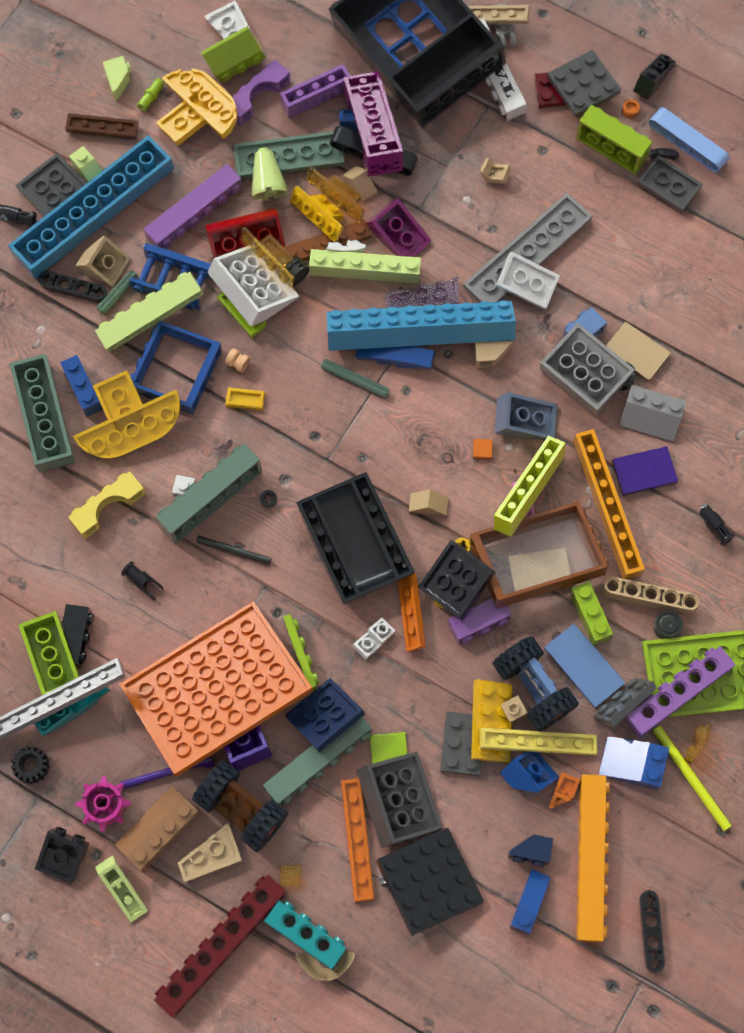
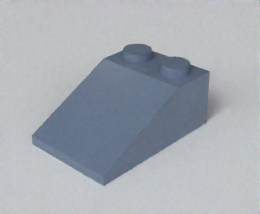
[495,392,557,440]

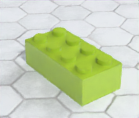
[576,105,652,175]
[18,611,80,695]

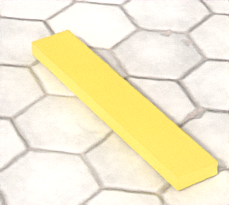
[479,728,597,756]

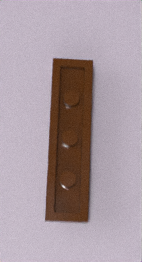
[65,113,139,140]

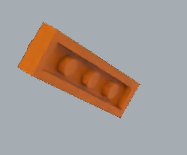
[397,572,426,652]

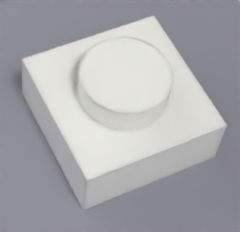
[172,475,196,496]

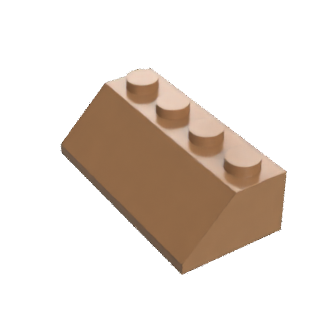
[114,786,201,873]

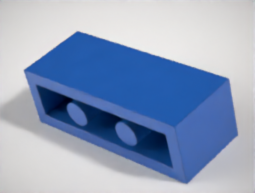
[60,355,103,417]

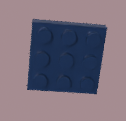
[285,678,365,752]

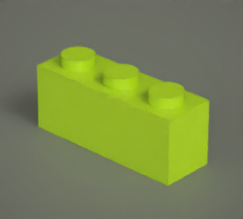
[569,581,613,646]

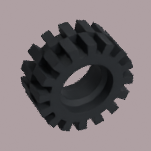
[11,746,50,784]

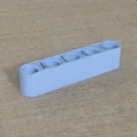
[649,108,730,173]

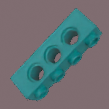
[265,901,347,971]

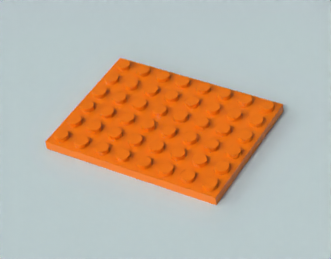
[119,601,314,777]

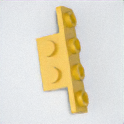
[289,186,344,242]

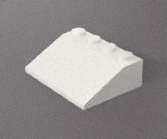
[207,243,299,326]

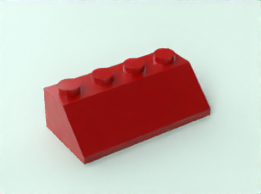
[205,208,286,258]

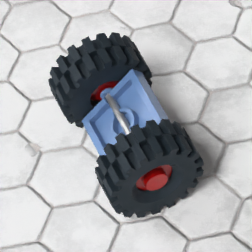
[492,636,579,731]

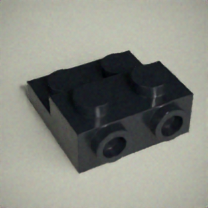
[35,827,89,884]

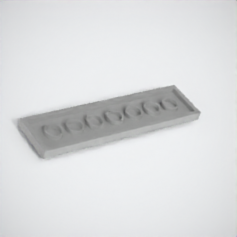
[463,193,593,303]

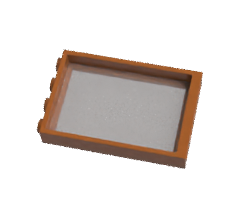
[469,501,609,609]

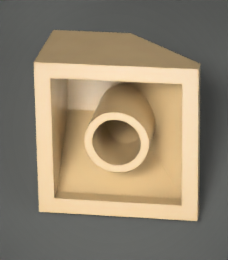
[76,236,131,288]

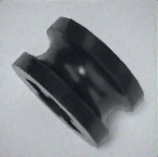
[260,490,277,508]

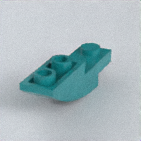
[34,686,111,737]

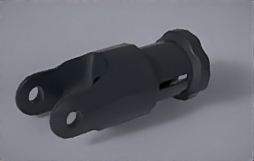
[0,204,37,227]
[700,504,735,546]
[121,561,164,600]

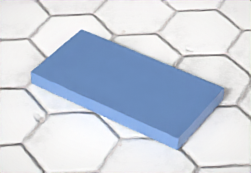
[544,624,625,708]

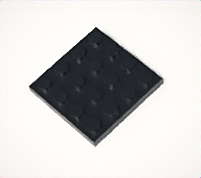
[376,828,484,937]

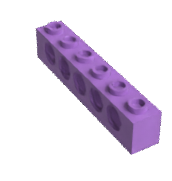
[624,646,735,738]

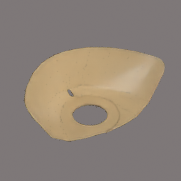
[296,949,355,981]

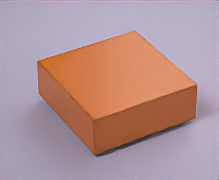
[473,439,493,460]

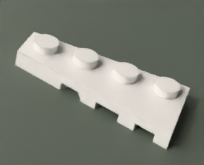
[204,1,250,39]

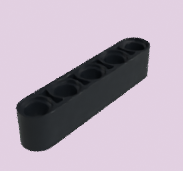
[330,126,418,176]

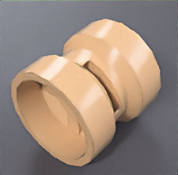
[225,348,251,373]

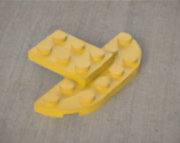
[156,69,238,146]
[73,370,180,458]

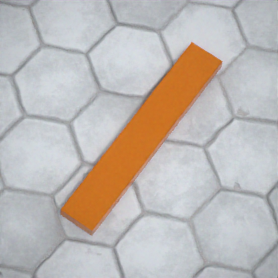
[341,778,375,903]

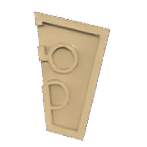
[178,822,242,883]

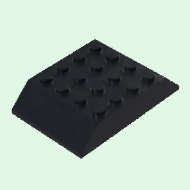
[296,472,415,605]

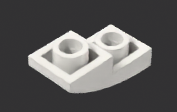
[326,240,366,253]
[352,618,395,660]

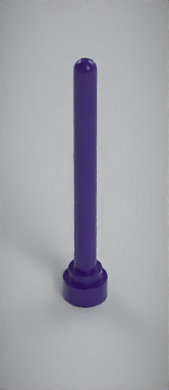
[120,755,214,789]

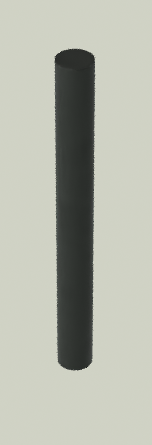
[196,536,271,565]

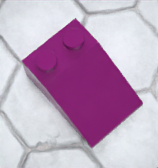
[366,198,432,257]

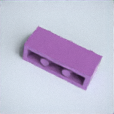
[448,599,511,644]

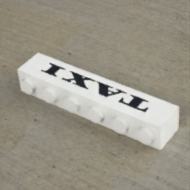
[480,18,527,121]

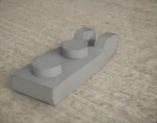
[490,2,517,48]

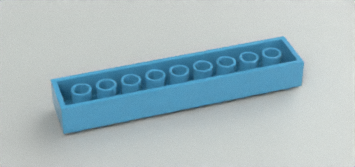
[8,135,174,279]
[327,300,516,351]

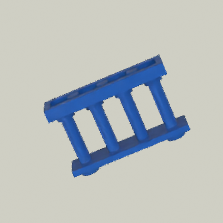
[129,243,211,310]

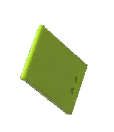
[369,732,407,764]

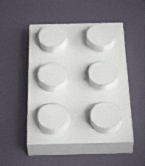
[496,252,560,310]

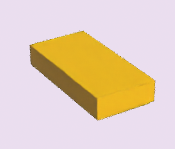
[225,387,265,411]

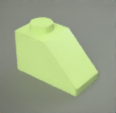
[103,56,132,101]
[69,146,102,183]

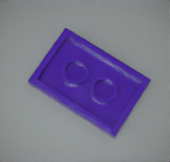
[612,446,678,496]

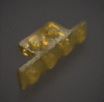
[306,167,364,222]
[241,227,294,287]

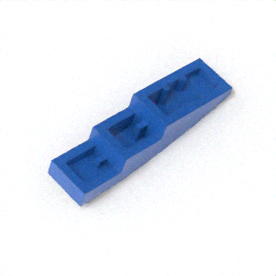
[356,346,435,369]

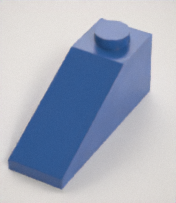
[509,870,551,935]

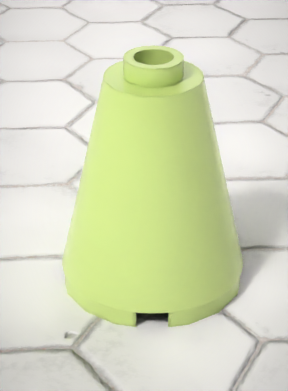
[252,147,288,200]

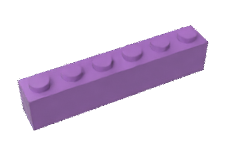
[144,164,242,249]

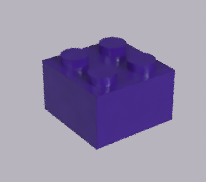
[224,725,273,771]

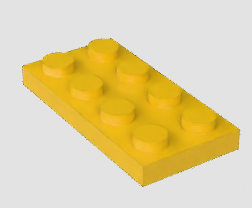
[471,679,512,764]

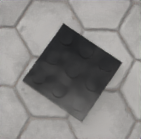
[418,539,496,620]

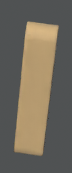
[602,577,699,615]

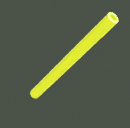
[653,725,732,831]

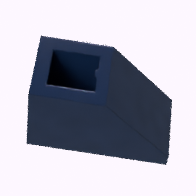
[508,834,554,867]

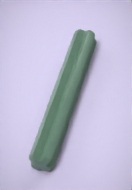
[321,359,390,398]

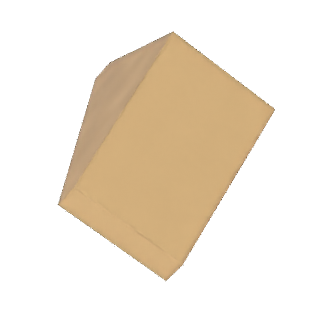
[342,166,377,203]
[409,489,448,516]

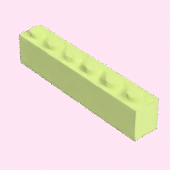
[309,249,421,284]
[95,272,204,352]

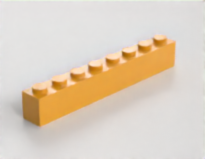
[574,429,645,580]
[576,774,610,943]

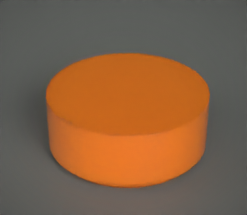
[622,99,640,118]

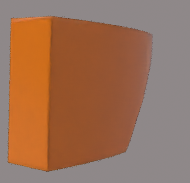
[549,772,581,808]

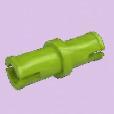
[136,78,165,112]

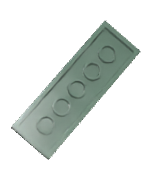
[233,131,345,179]

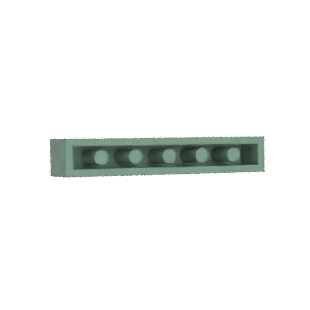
[263,717,372,806]

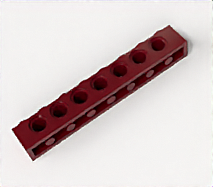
[154,875,287,1018]

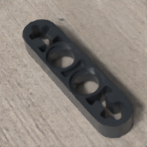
[38,271,108,303]
[639,890,665,973]

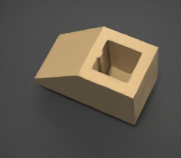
[474,340,513,368]

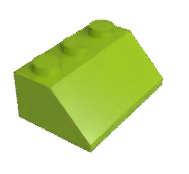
[201,26,267,83]

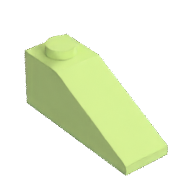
[95,855,148,922]

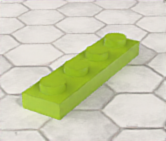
[283,614,319,692]

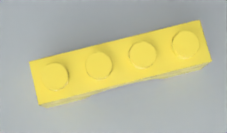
[68,471,146,539]

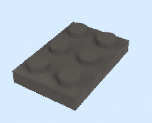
[637,156,703,213]
[594,678,657,727]
[440,712,482,776]

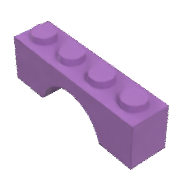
[232,59,291,126]

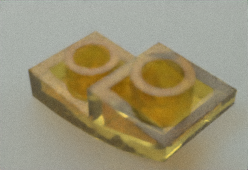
[684,723,712,765]

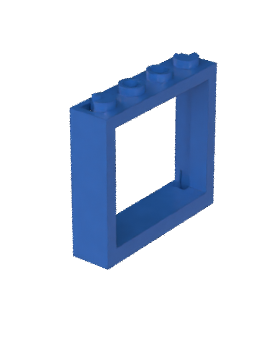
[131,320,222,414]

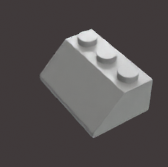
[619,385,686,443]

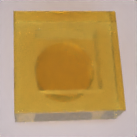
[280,865,301,886]

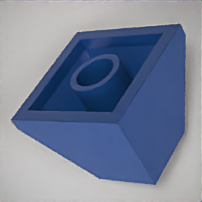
[500,752,559,793]

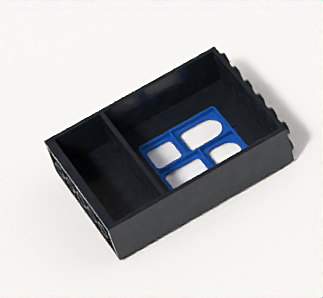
[328,0,506,128]

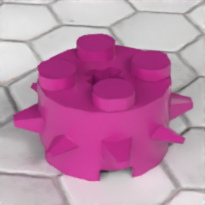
[75,776,131,832]

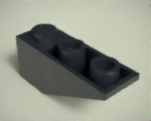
[633,53,676,100]
[62,604,94,668]

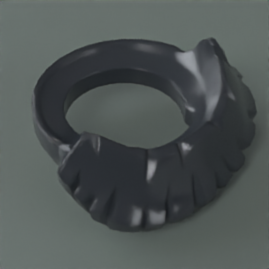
[649,148,679,161]

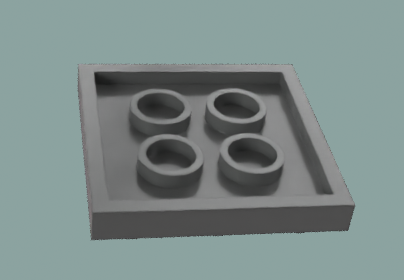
[547,50,621,117]
[16,153,87,217]

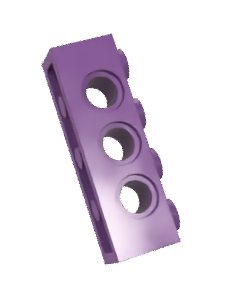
[280,64,350,118]

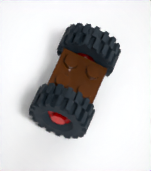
[192,760,288,853]

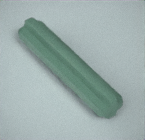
[97,270,138,315]

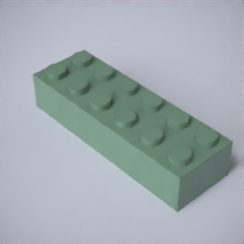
[9,353,76,473]
[156,444,262,545]

